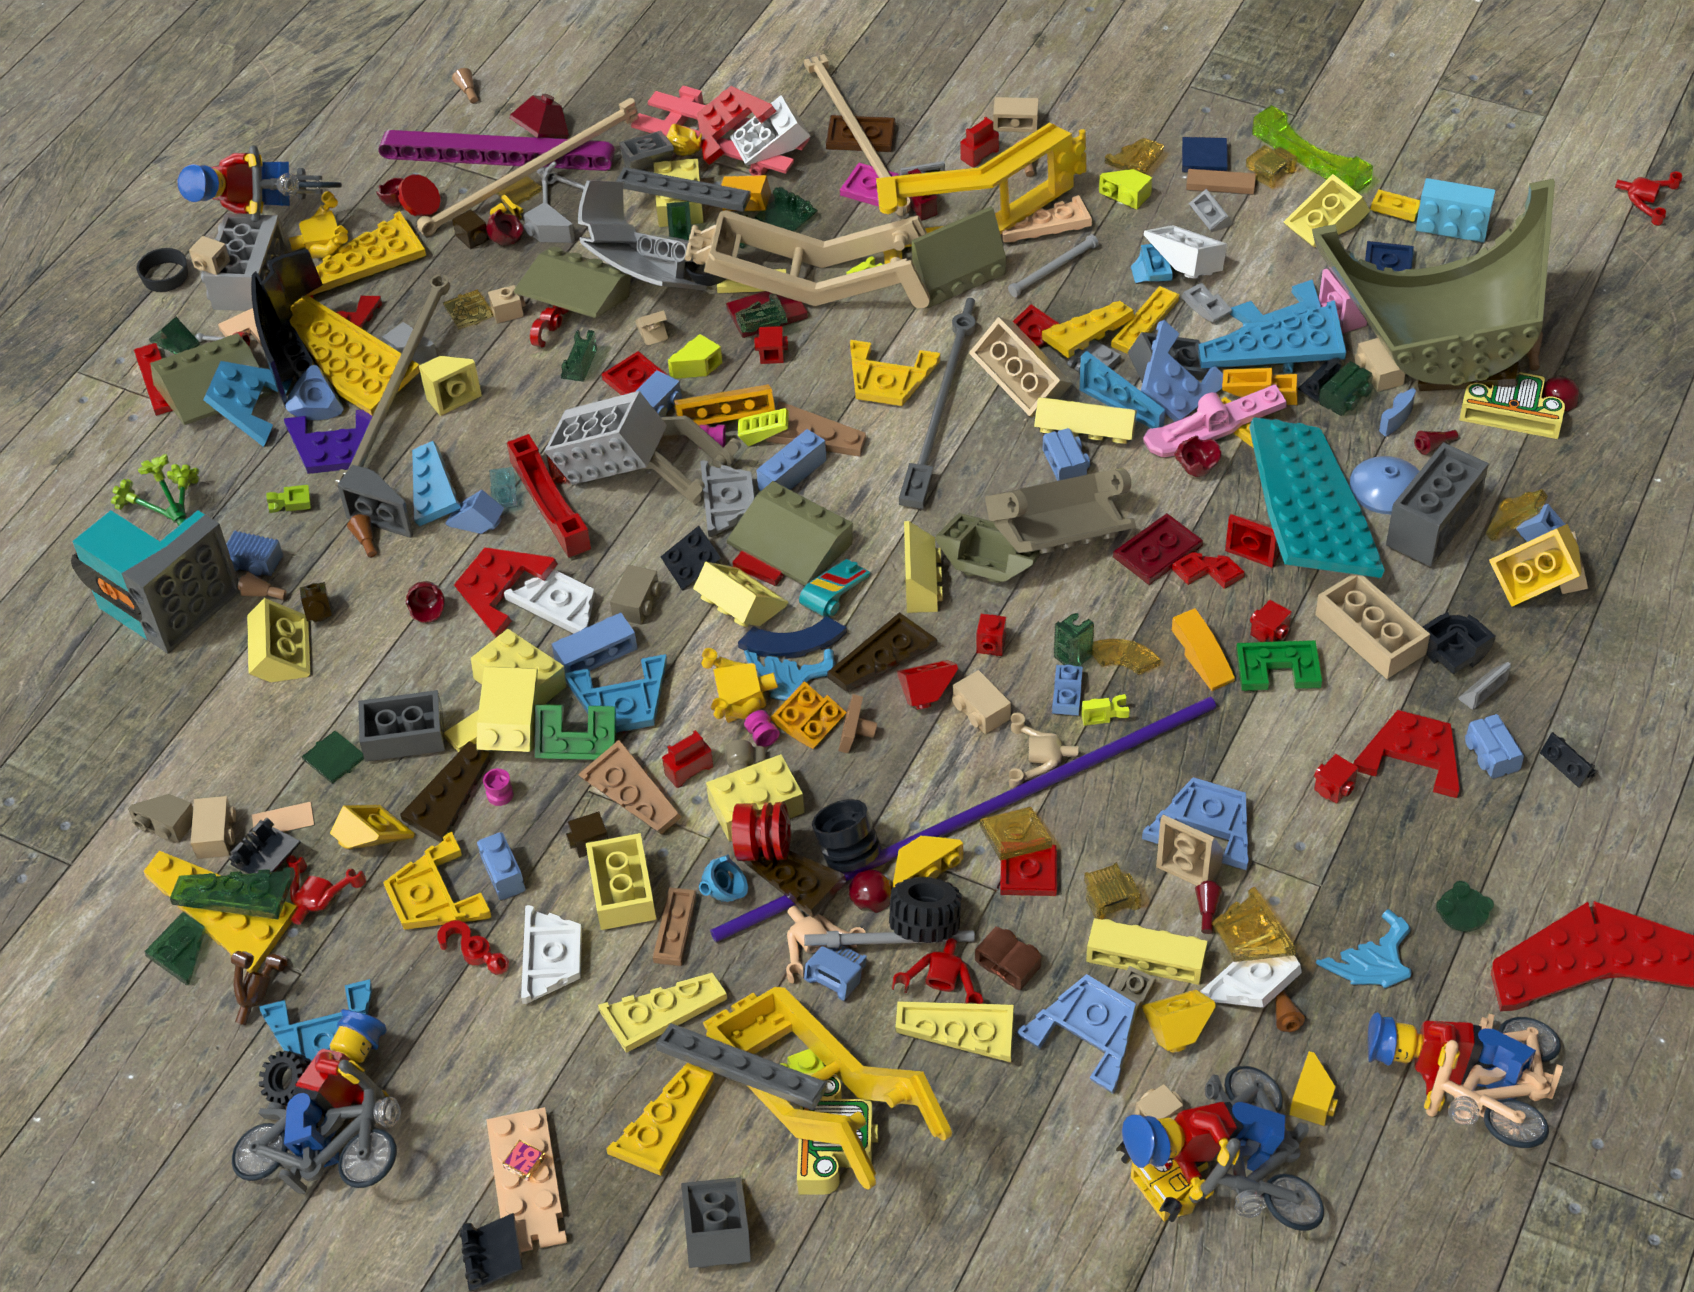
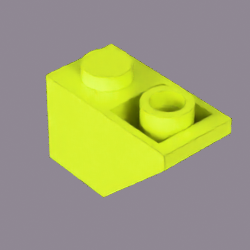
[1099,169,1152,209]
[668,334,722,379]

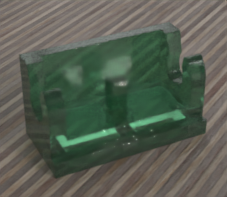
[561,330,597,382]
[1054,613,1094,666]

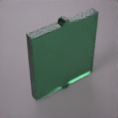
[301,730,364,784]

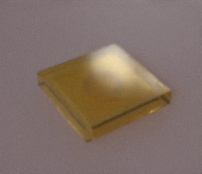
[980,807,1052,861]

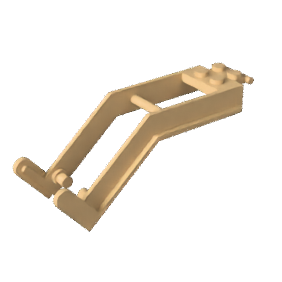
[685,210,930,308]

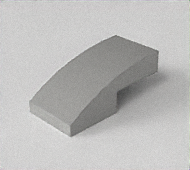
[1182,282,1232,323]

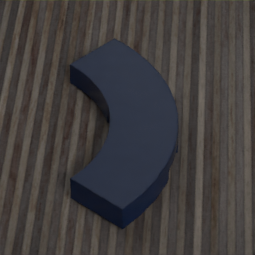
[738,616,847,659]

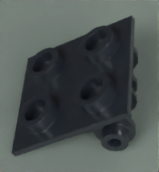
[660,525,722,591]
[229,818,301,883]
[459,1213,523,1292]

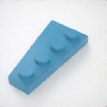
[1079,351,1165,429]
[412,441,461,526]

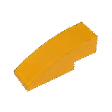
[1222,368,1298,405]
[1172,608,1235,691]

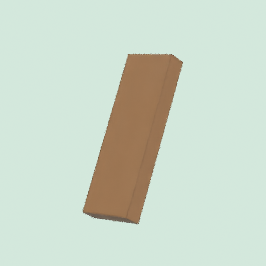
[1186,169,1256,194]
[653,887,697,966]

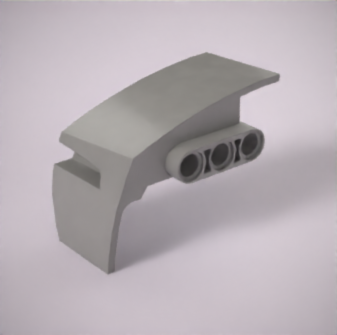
[578,180,707,291]

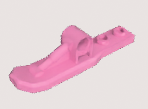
[1143,384,1286,458]

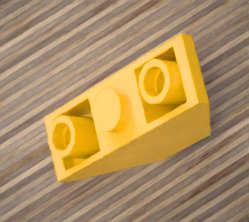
[893,836,963,887]

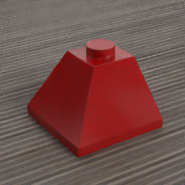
[1225,514,1281,568]
[897,660,958,709]

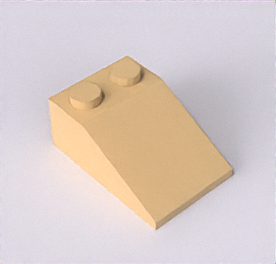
[1156,815,1223,886]

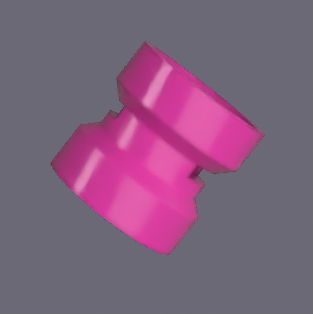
[699,425,726,449]
[744,710,780,747]
[483,768,514,806]

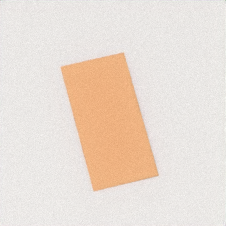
[252,802,314,834]

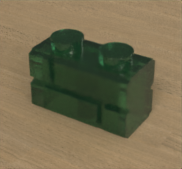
[1319,361,1373,416]

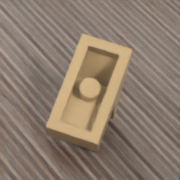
[635,311,668,345]

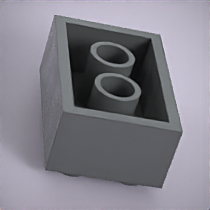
[358,690,445,762]

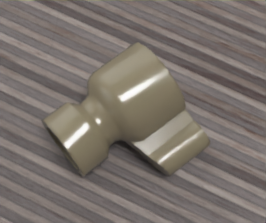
[726,740,766,774]

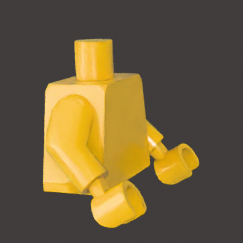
[289,191,348,259]
[701,648,778,723]

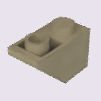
[128,794,193,843]

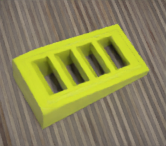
[738,408,789,447]

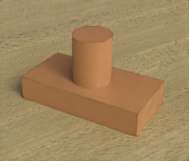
[838,694,877,753]

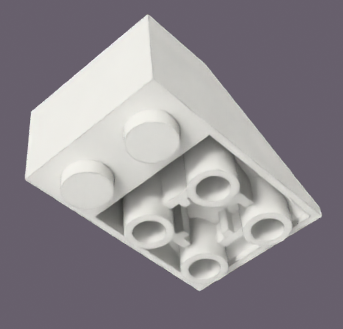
[730,95,811,165]

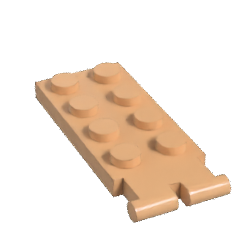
[486,1107,567,1252]

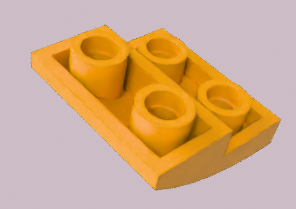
[770,681,847,749]

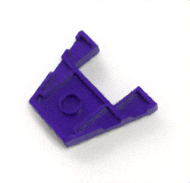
[284,410,373,474]

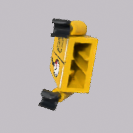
[1116,1141,1208,1222]

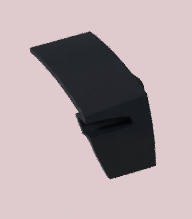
[251,249,323,408]

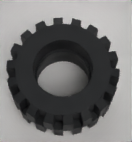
[889,877,962,943]

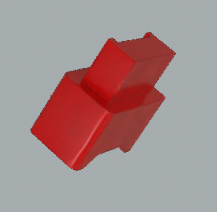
[960,117,999,168]
[662,730,714,788]

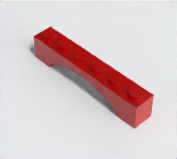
[507,434,591,558]

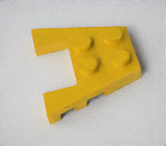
[850,340,941,406]
[383,832,491,930]

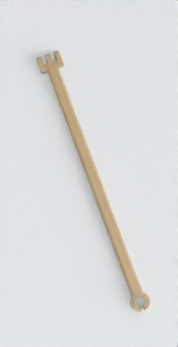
[804,54,910,216]
[417,98,639,237]

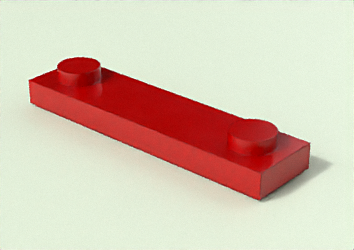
[133,343,173,416]

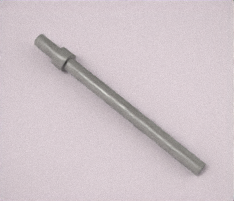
[804,930,974,948]

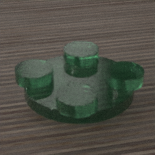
[1436,881,1494,932]

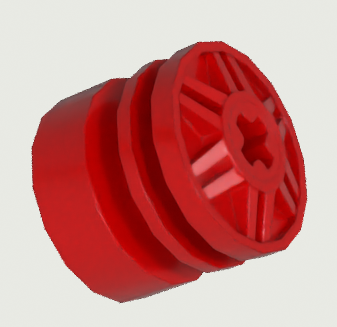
[732,802,791,861]

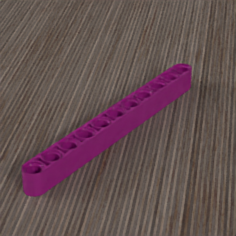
[378,130,615,171]

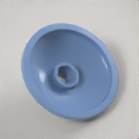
[1350,456,1419,515]

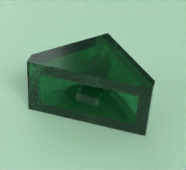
[666,201,692,240]
[149,316,200,354]

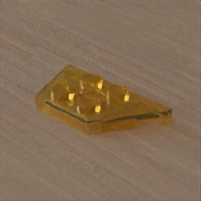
[1212,887,1297,962]

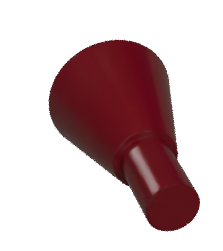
[1414,430,1458,455]
[1195,881,1223,934]

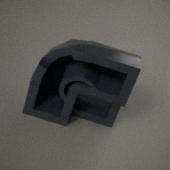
[1422,612,1496,674]

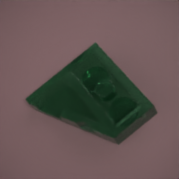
[735,293,787,333]
[144,912,205,986]

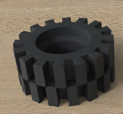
[259,1051,312,1106]

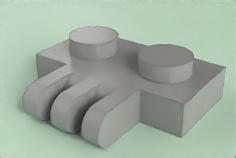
[1067,339,1121,372]

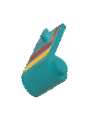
[799,559,871,617]

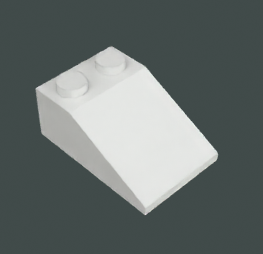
[1144,225,1227,278]

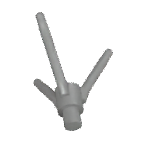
[537,162,585,204]

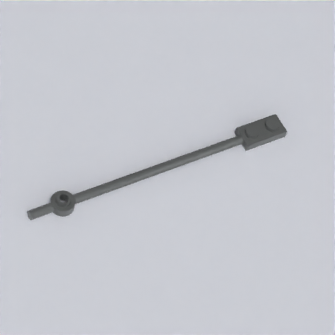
[899,298,975,509]

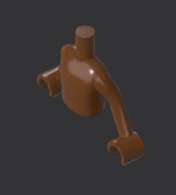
[231,951,288,1025]

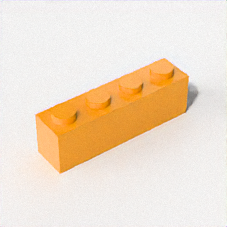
[674,384,775,426]

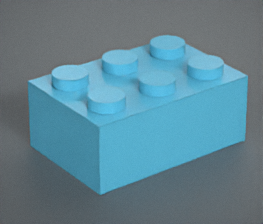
[1415,178,1495,243]

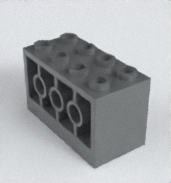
[1386,442,1489,567]

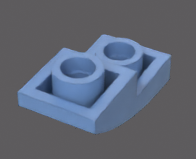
[1379,388,1416,437]
[1052,665,1083,716]

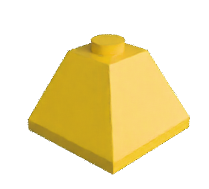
[330,805,415,849]
[1142,989,1216,1052]

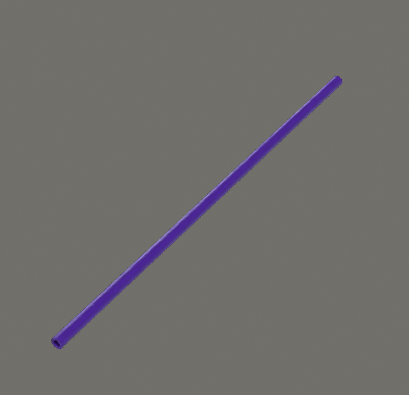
[710,696,1216,943]

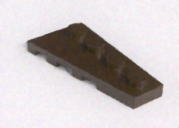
[827,612,937,692]
[400,742,491,843]
[742,848,846,918]

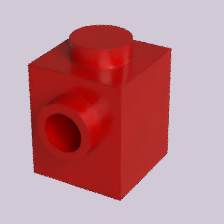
[754,326,788,364]
[1250,600,1292,642]
[976,614,1006,656]
[1314,753,1358,804]

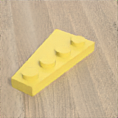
[598,973,727,1053]
[895,1002,1014,1062]

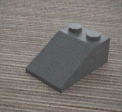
[619,131,674,171]
[1127,332,1210,383]
[338,464,413,538]
[681,1177,751,1268]

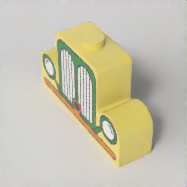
[1459,372,1565,439]
[797,1073,878,1195]

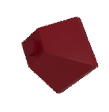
[509,94,569,139]

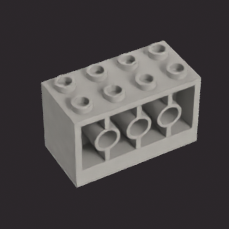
[201,214,287,311]
[544,391,667,485]

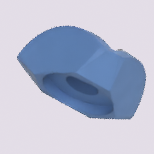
[286,365,344,420]

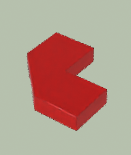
[1172,552,1245,589]

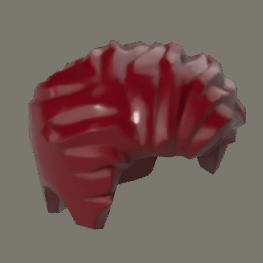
[486,209,524,246]
[1174,435,1222,477]

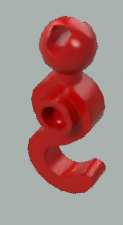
[530,305,569,348]
[437,920,509,975]

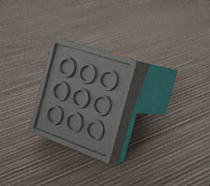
[71,510,241,654]

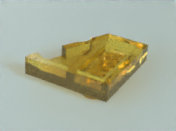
[1105,138,1164,174]
[1486,489,1548,541]

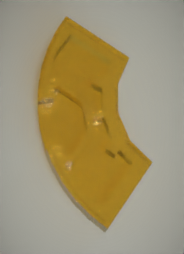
[1088,639,1161,675]

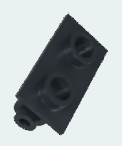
[1298,358,1346,402]
[1540,732,1597,788]

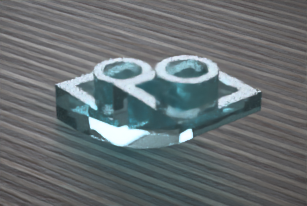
[489,467,518,508]

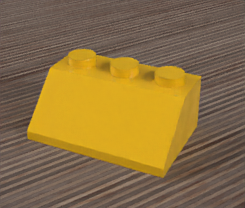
[1489,524,1582,607]

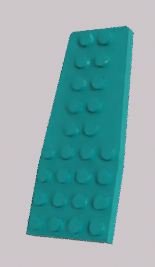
[1249,417,1385,578]

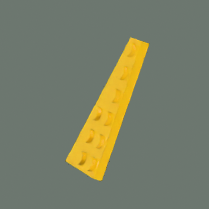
[307,211,426,296]
[144,851,298,972]

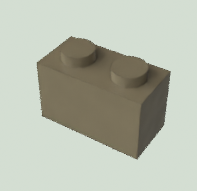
[610,565,661,625]

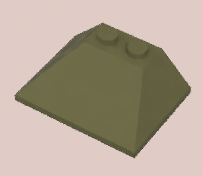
[935,513,1042,583]

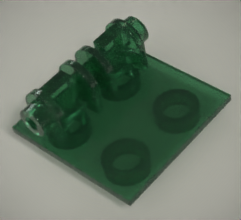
[755,187,818,232]

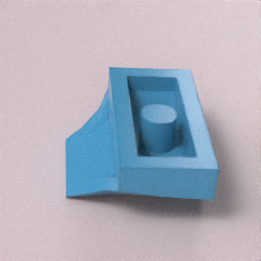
[1131,244,1173,283]

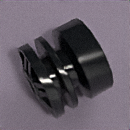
[812,799,881,872]

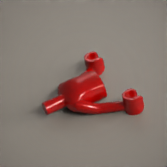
[1615,171,1682,226]
[286,855,367,925]
[892,938,983,1004]

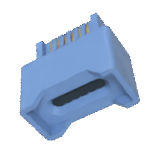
[804,945,867,1001]

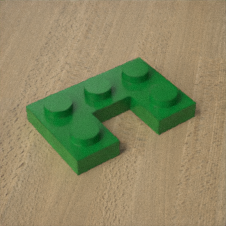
[1236,640,1322,691]
[535,704,616,760]

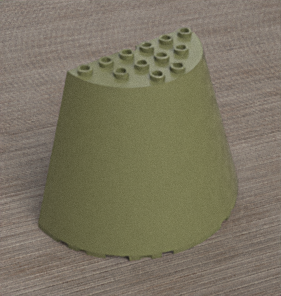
[1312,178,1555,385]

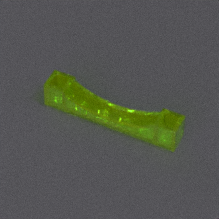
[1252,105,1373,193]

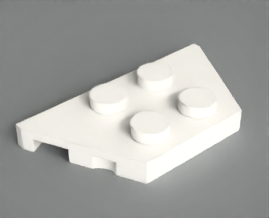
[504,570,595,634]
[521,905,582,1004]
[1200,926,1302,1008]

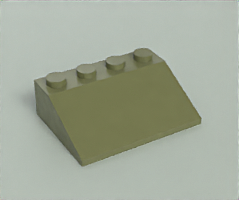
[912,206,1006,308]
[514,247,631,318]
[150,333,272,425]
[727,481,853,585]

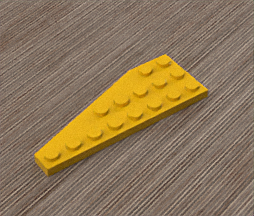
[289,295,420,415]

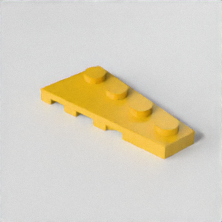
[1042,301,1134,359]
[606,1063,714,1176]

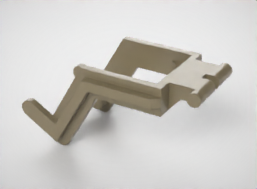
[641,416,741,503]

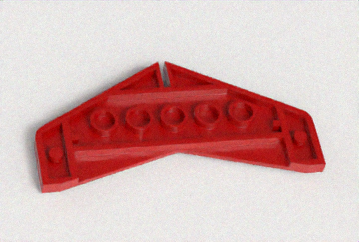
[1491,901,1694,1012]

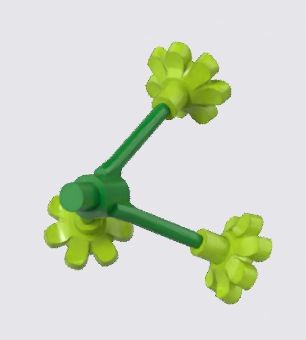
[111,454,200,526]

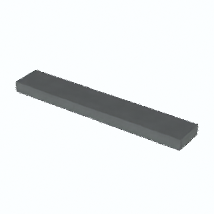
[616,167,751,212]
[656,1023,828,1110]

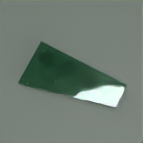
[169,867,296,919]

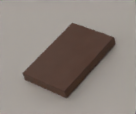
[826,115,896,152]

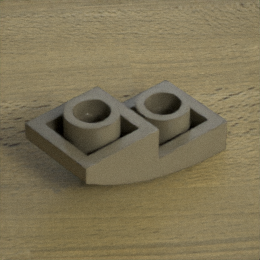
[1114,966,1156,1019]

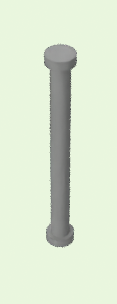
[1008,234,1099,297]

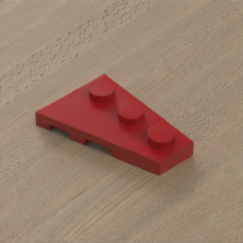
[1013,304,1059,348]

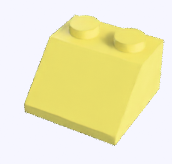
[419,356,482,416]

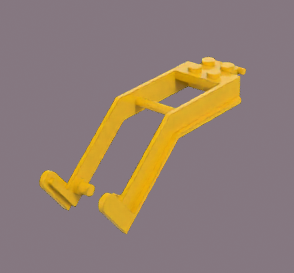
[876,122,1087,264]
[703,987,952,1190]

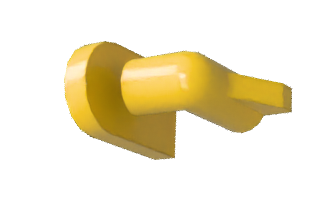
[490,195,524,220]

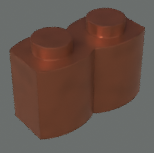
[975,926,1042,990]

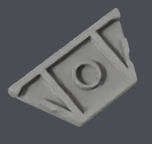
[700,460,754,537]

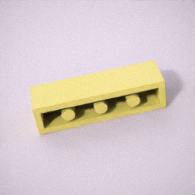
[1034,397,1137,444]
[1086,918,1207,985]

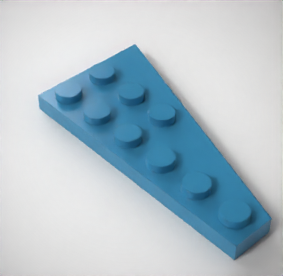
[1198,300,1346,368]

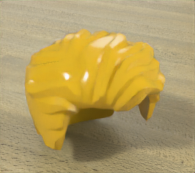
[666,124,702,156]

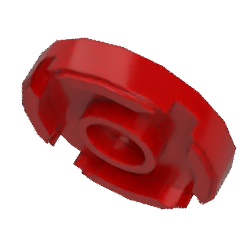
[398,174,441,217]

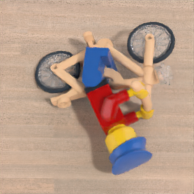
[1368,1012,1563,1148]

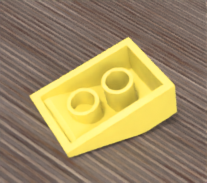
[1284,174,1370,247]
[477,667,538,752]

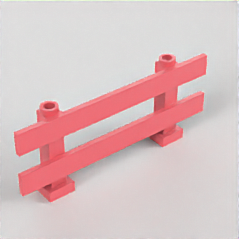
[631,86,810,176]

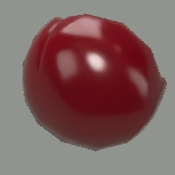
[376,178,403,207]
[1542,376,1579,412]
[406,581,445,623]
[849,870,893,913]

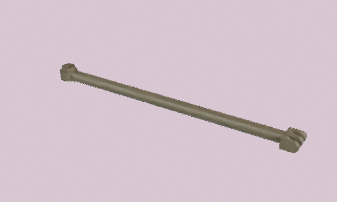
[335,274,450,487]

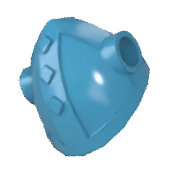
[699,854,748,902]

